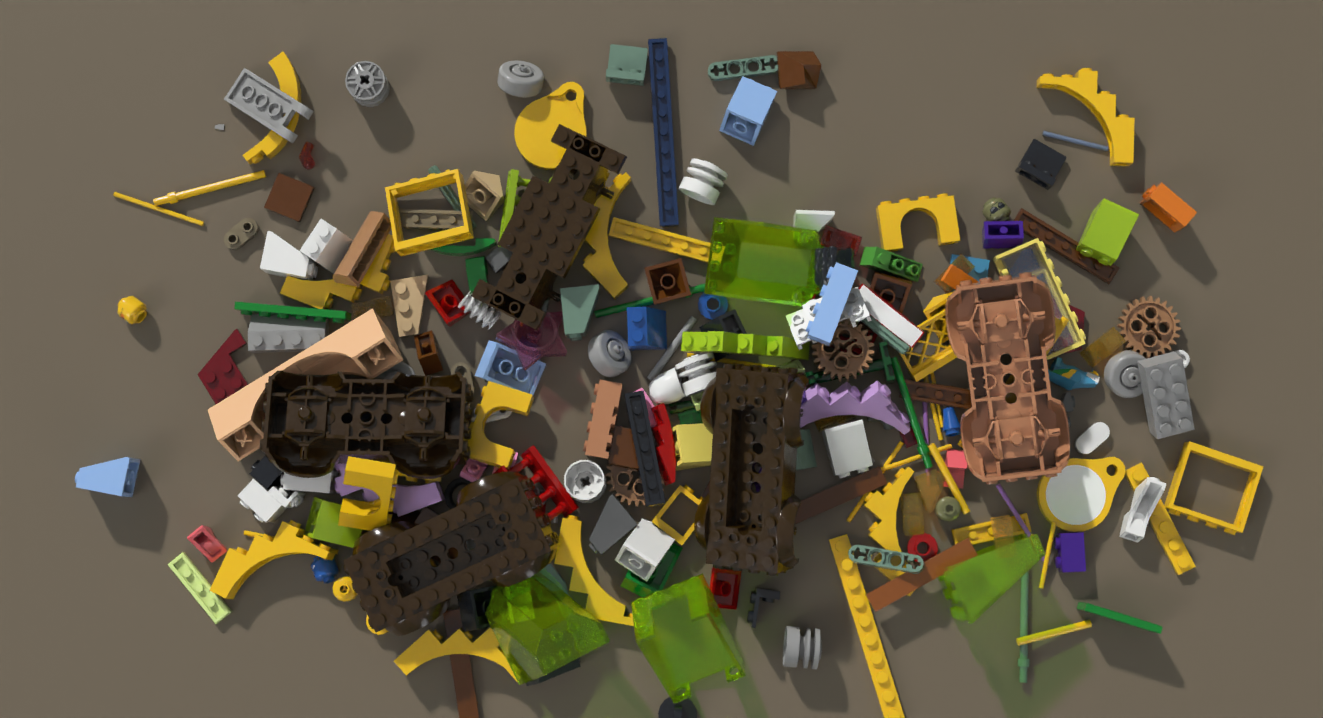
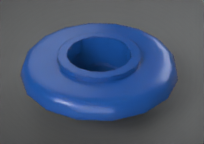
[698,290,728,320]

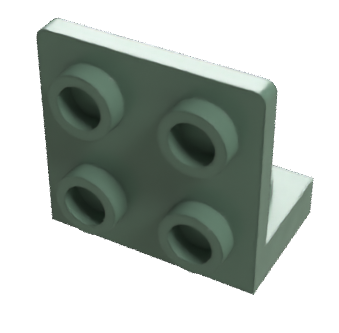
[606,44,648,86]

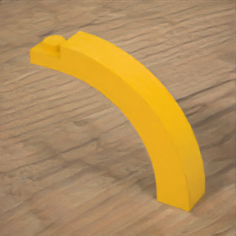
[242,51,301,165]

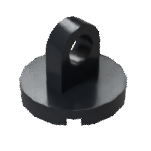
[658,695,697,718]

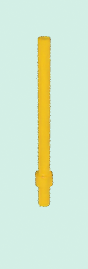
[153,170,266,206]

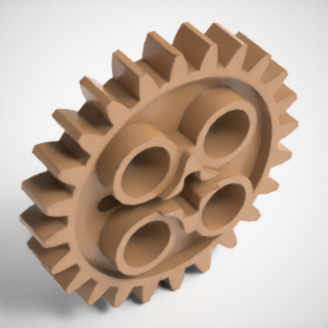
[1117,296,1181,359]
[812,319,875,382]
[605,466,664,507]

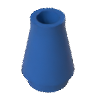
[943,407,961,437]

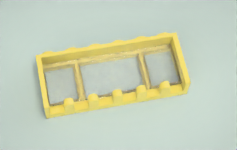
[993,238,1086,360]

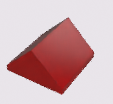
[425,279,471,327]
[707,567,742,610]

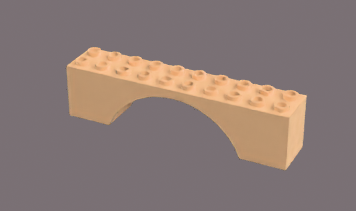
[208,308,403,461]

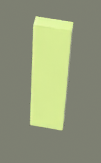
[168,552,232,624]

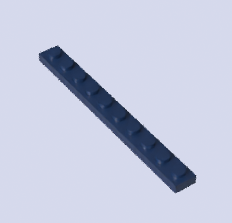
[648,38,679,227]

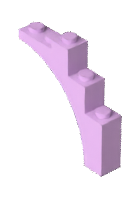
[800,380,910,435]
[334,464,445,517]

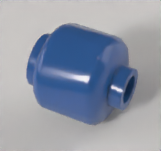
[311,556,339,584]

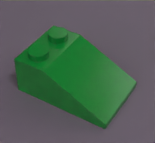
[620,543,683,604]

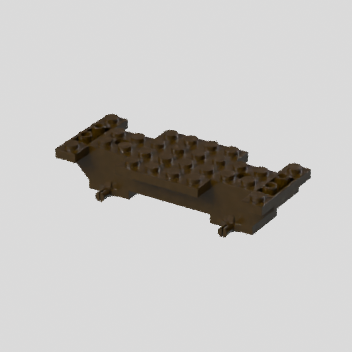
[471,124,627,330]

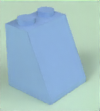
[719,76,777,146]
[75,457,141,497]

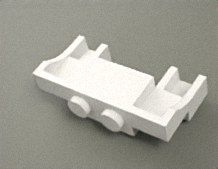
[786,286,871,350]

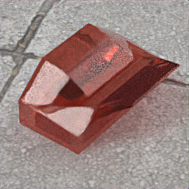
[820,225,862,256]

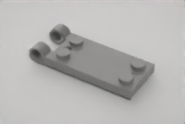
[224,68,314,143]

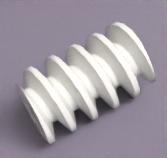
[458,291,501,330]

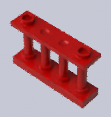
[493,445,579,520]

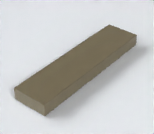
[399,209,473,230]

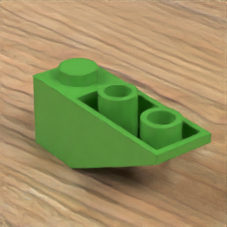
[860,247,923,282]

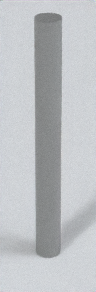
[647,316,697,381]

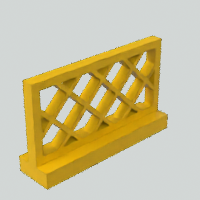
[898,309,957,382]

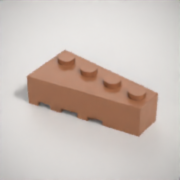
[583,380,623,460]

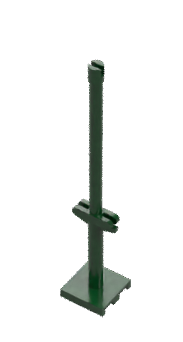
[669,341,895,415]

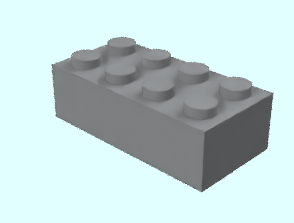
[1137,351,1195,439]

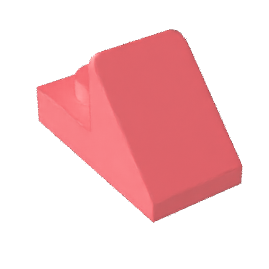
[943,449,967,489]
[187,525,227,563]

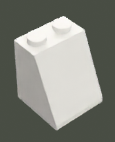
[300,219,353,274]
[260,231,318,281]
[822,420,873,479]
[280,467,338,494]
[615,518,675,582]

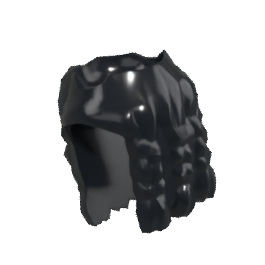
[814,246,855,292]

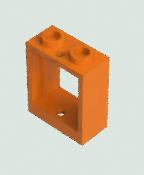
[1140,182,1197,233]

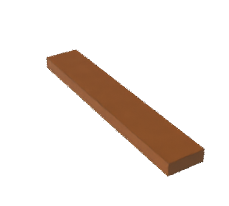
[865,538,978,612]

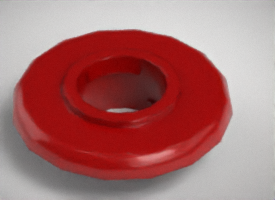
[907,533,938,562]

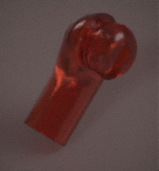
[299,141,315,170]

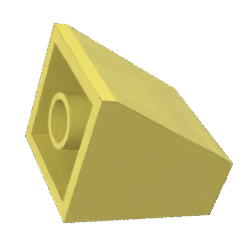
[672,423,713,471]

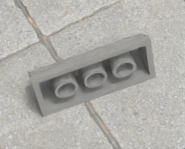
[248,314,329,353]

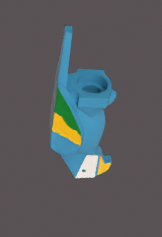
[1048,357,1100,390]

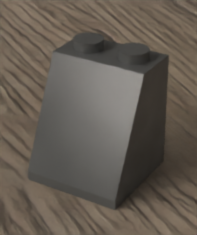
[589,494,638,555]

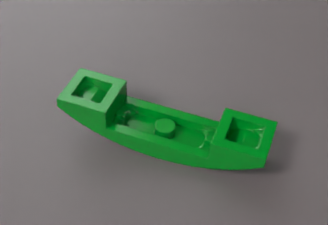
[429,238,496,256]

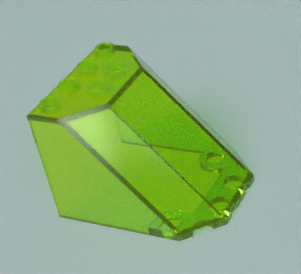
[704,217,825,307]
[485,575,610,685]

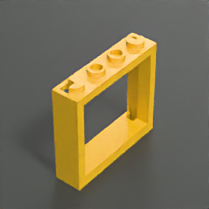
[385,169,474,257]
[1164,441,1264,535]

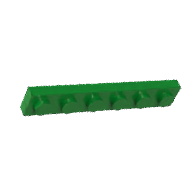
[234,302,352,324]

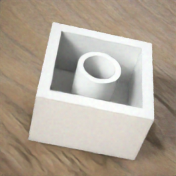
[238,478,287,523]

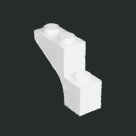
[1119,477,1166,543]

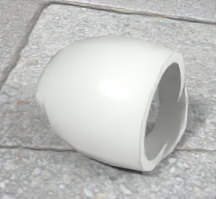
[649,367,685,404]

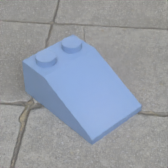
[474,340,546,395]

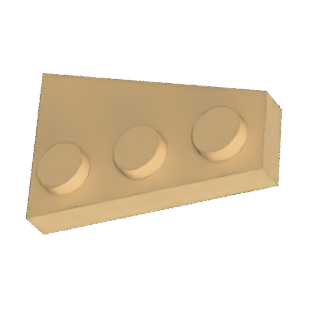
[390,275,429,338]

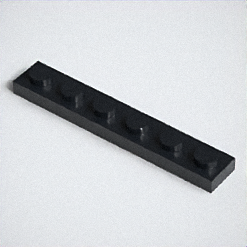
[624,390,666,507]

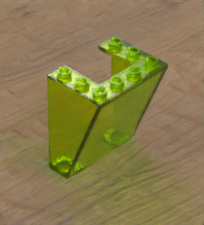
[938,534,1046,624]
[631,573,746,704]

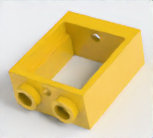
[651,484,703,545]

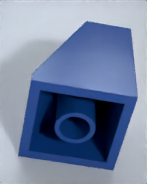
[627,307,667,351]

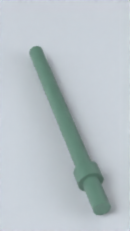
[1018,565,1030,683]

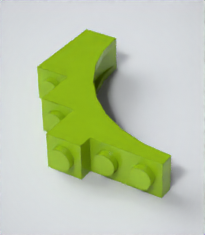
[681,331,810,360]

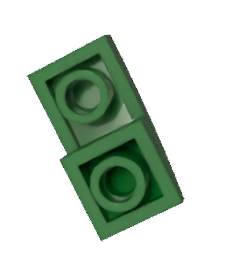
[465,256,489,294]

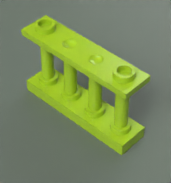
[498,169,553,247]

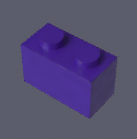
[982,221,1024,249]
[1054,532,1086,572]

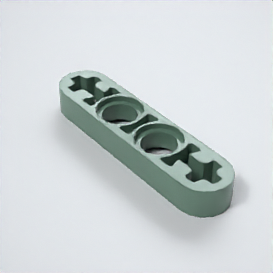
[707,55,778,81]
[848,545,924,574]

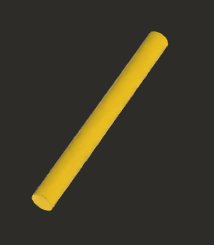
[928,443,970,514]
[1016,619,1092,646]

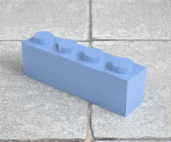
[806,262,858,346]

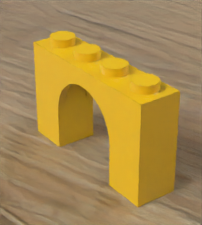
[876,193,960,252]
[468,381,534,470]
[338,456,399,531]

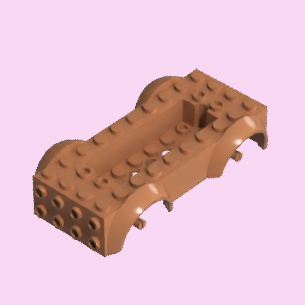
[945,272,1070,485]

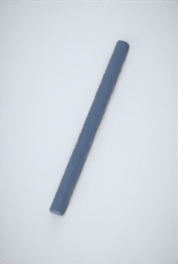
[1042,131,1108,151]

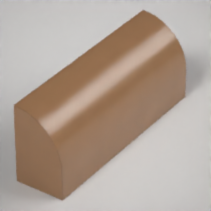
[333,211,391,287]

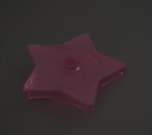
[496,312,567,370]

